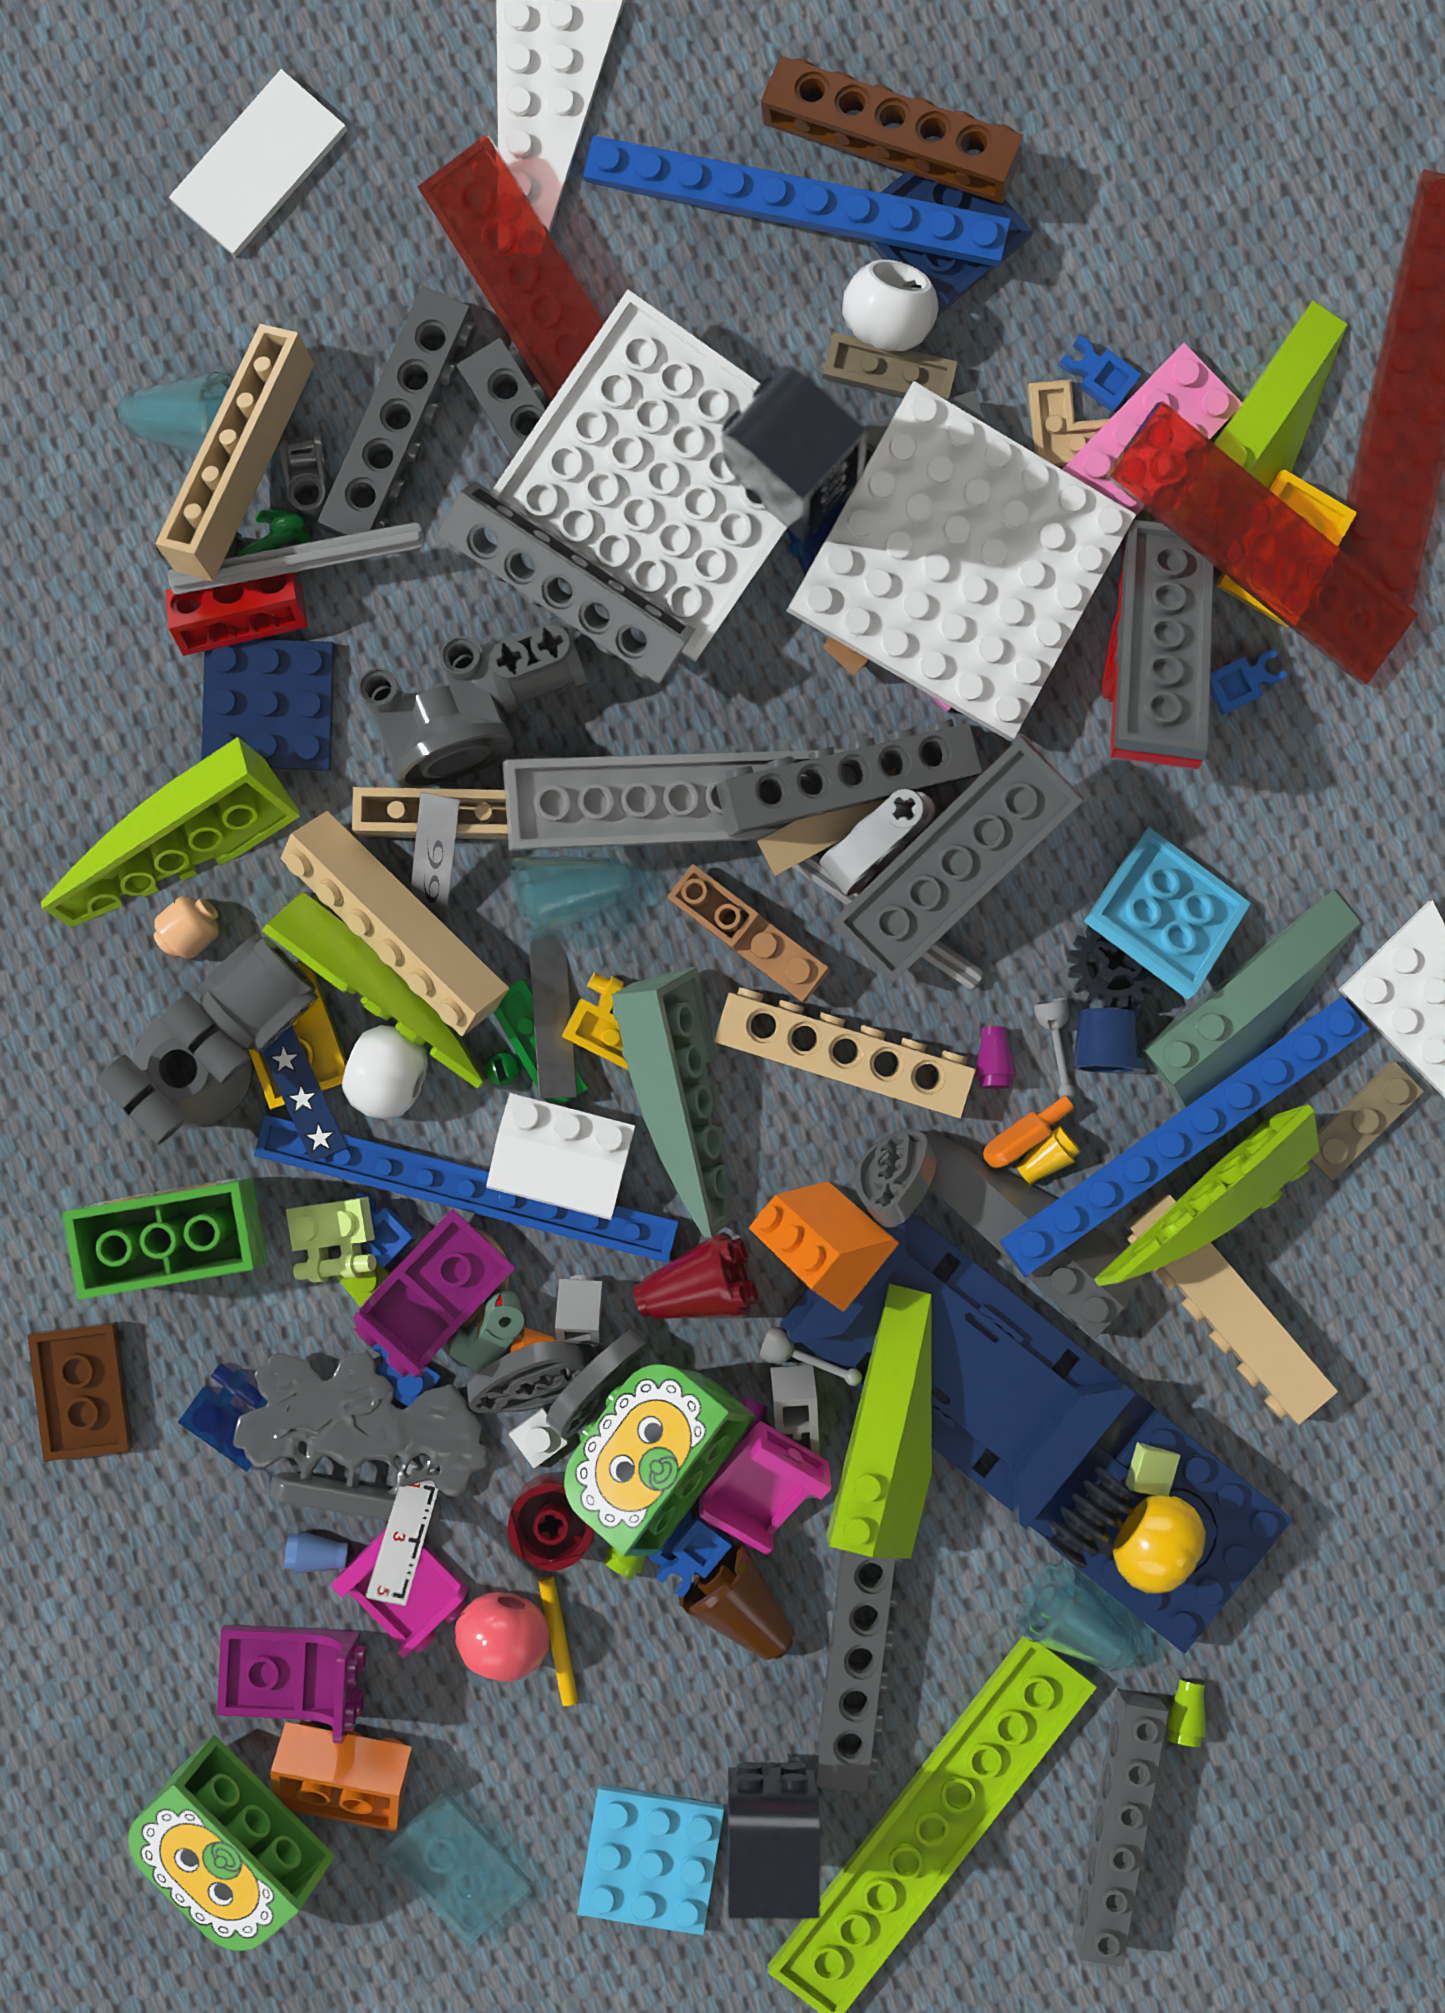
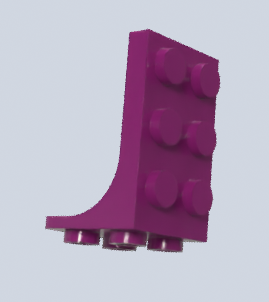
[352,1208,515,1379]
[217,1625,367,1743]

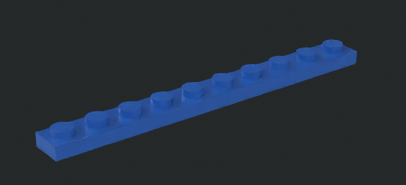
[583,135,1011,267]
[999,996,1369,1277]
[254,1114,679,1263]

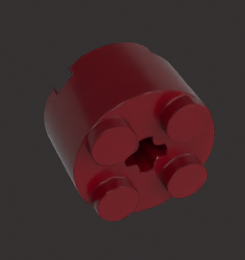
[507,1472,595,1571]

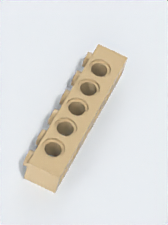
[714,987,976,1118]

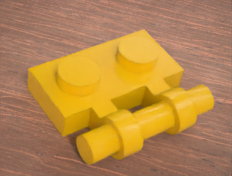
[561,972,629,1071]

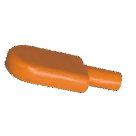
[983,1095,1075,1168]

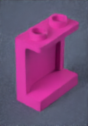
[699,1421,832,1555]
[330,1527,469,1659]

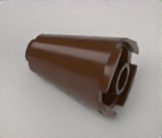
[678,1542,794,1660]

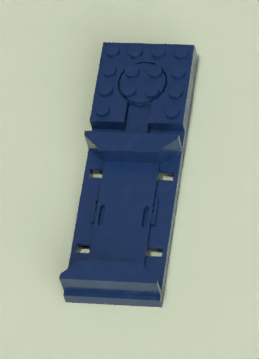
[779,1211,1293,1654]

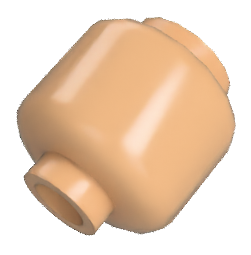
[154,895,219,959]

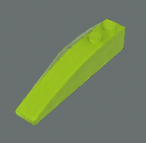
[1168,300,1348,555]
[41,737,300,928]
[262,891,487,1089]
[1094,1104,1319,1286]
[826,1283,932,1559]

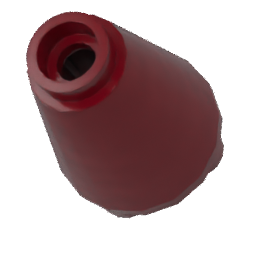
[634,1232,759,1319]

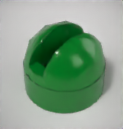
[485,1052,520,1086]

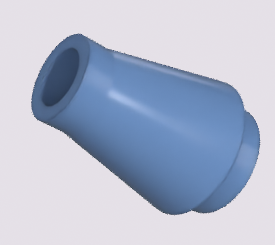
[284,1530,348,1574]

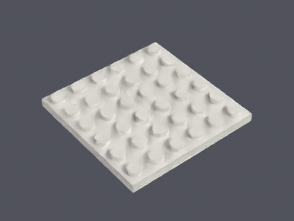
[491,290,787,662]
[786,381,1136,741]

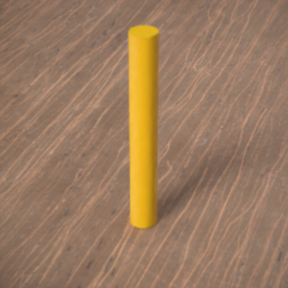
[538,1576,579,1706]

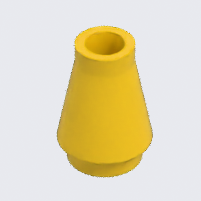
[1016,1125,1081,1186]

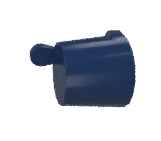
[1073,1000,1147,1074]

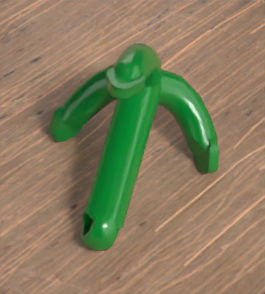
[233,509,312,576]

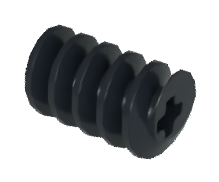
[1045,1466,1139,1569]

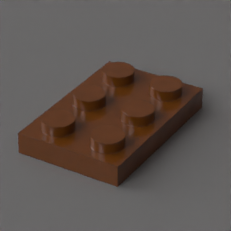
[27,1321,133,1462]

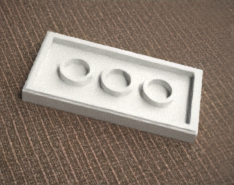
[169,69,347,258]

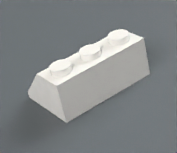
[486,1093,635,1220]

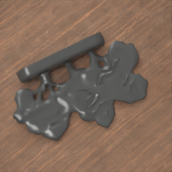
[233,1349,490,1527]

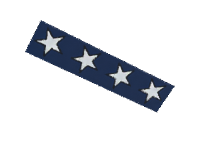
[262,1025,347,1162]

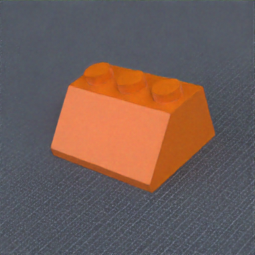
[749,1181,899,1312]
[271,1721,412,1832]

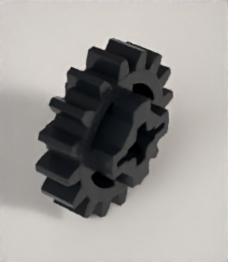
[1067,925,1159,1009]

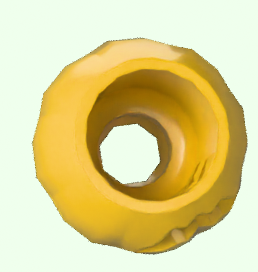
[1112,1495,1206,1593]

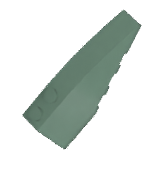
[1138,889,1361,1109]
[612,967,731,1238]

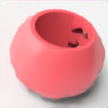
[454,1592,550,1681]

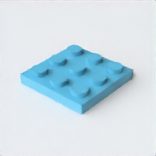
[1084,827,1251,1000]
[577,1784,724,1935]

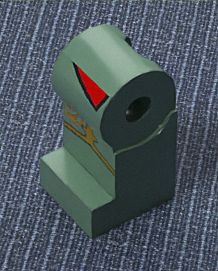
[447,1289,524,1373]

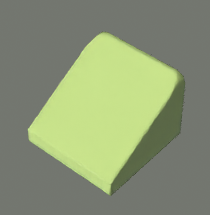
[1125,1442,1180,1496]

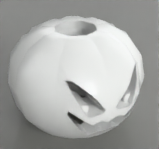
[842,260,939,351]
[342,1025,428,1120]

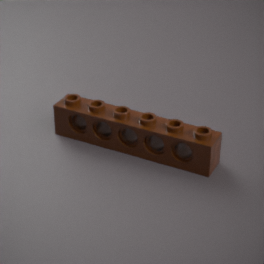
[761,55,1023,204]

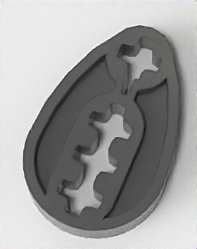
[855,1130,937,1227]
[546,1330,648,1439]
[467,1341,587,1413]

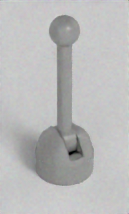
[1033,998,1075,1100]
[760,1326,862,1386]

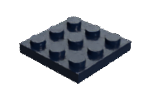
[868,152,1033,316]
[201,639,335,771]

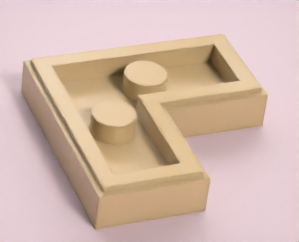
[1028,379,1109,468]

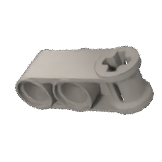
[819,789,935,897]

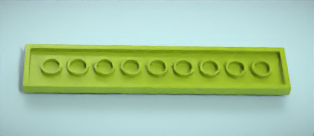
[767,1630,1097,2013]

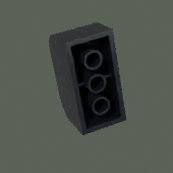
[721,365,867,543]
[727,1762,820,1919]

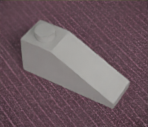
[771,1365,820,1499]

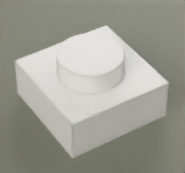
[509,1407,569,1468]

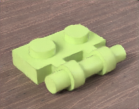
[286,1197,376,1283]

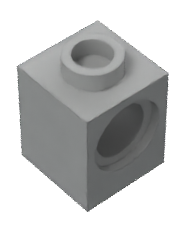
[555,1275,603,1345]

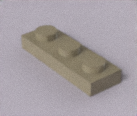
[822,332,958,400]
[1310,1061,1424,1180]

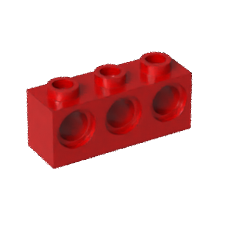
[165,572,308,656]

